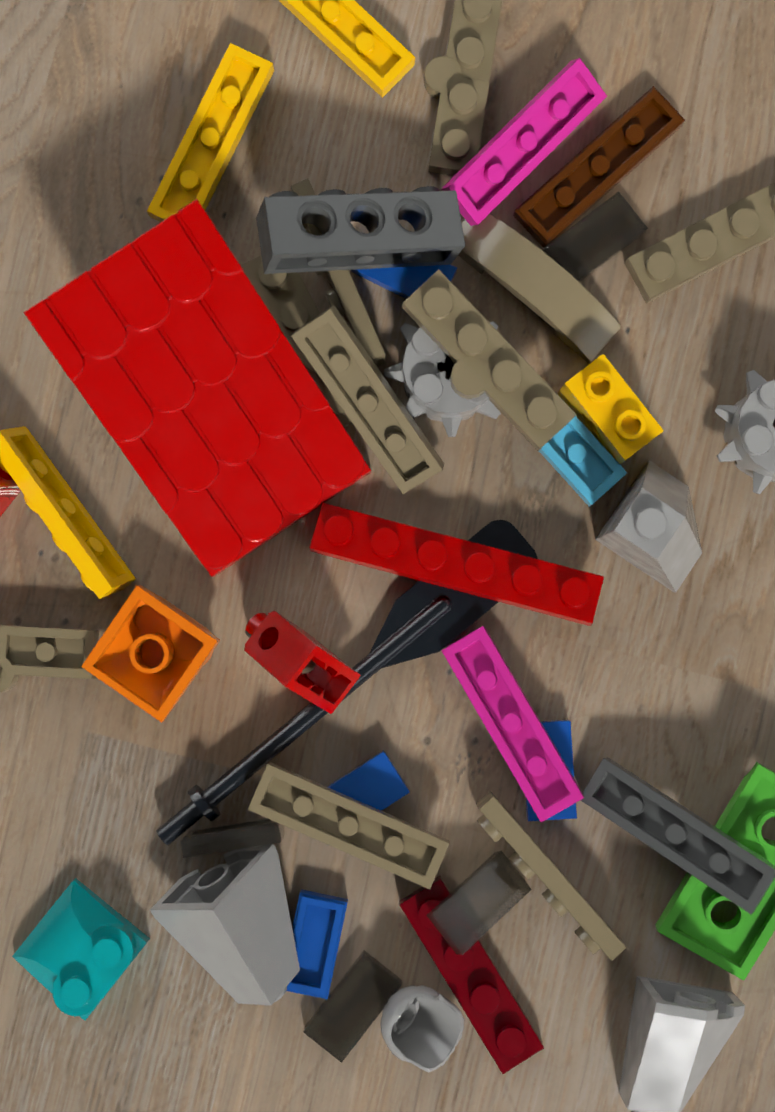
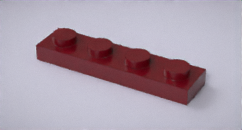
[399,876,544,1074]

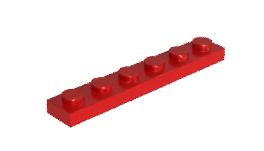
[309,503,604,626]

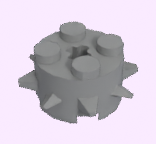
[384,321,501,437]
[715,370,775,494]

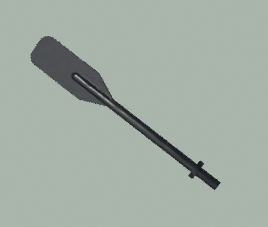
[156,520,537,846]

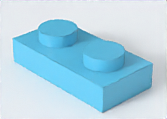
[539,416,627,506]

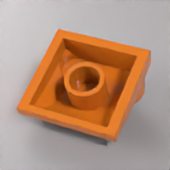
[81,585,220,723]

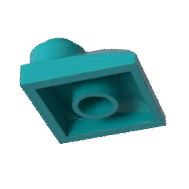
[12,878,150,1020]

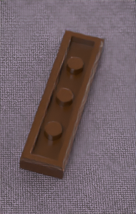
[513,86,685,250]

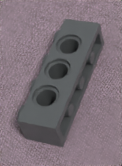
[256,186,465,274]

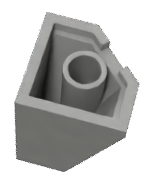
[595,460,702,593]
[150,844,300,1006]
[619,976,745,1112]

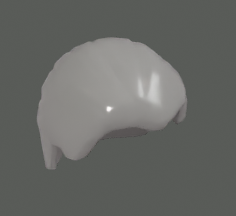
[380,985,465,1072]

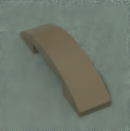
[459,214,621,364]

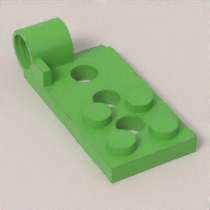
[655,762,775,981]

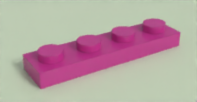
[441,58,607,226]
[441,626,585,822]

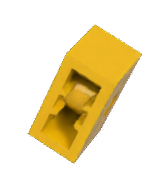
[557,354,664,464]

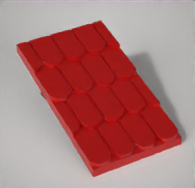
[23,199,371,577]

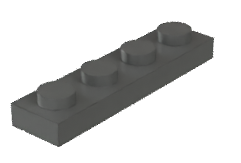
[581,757,775,914]

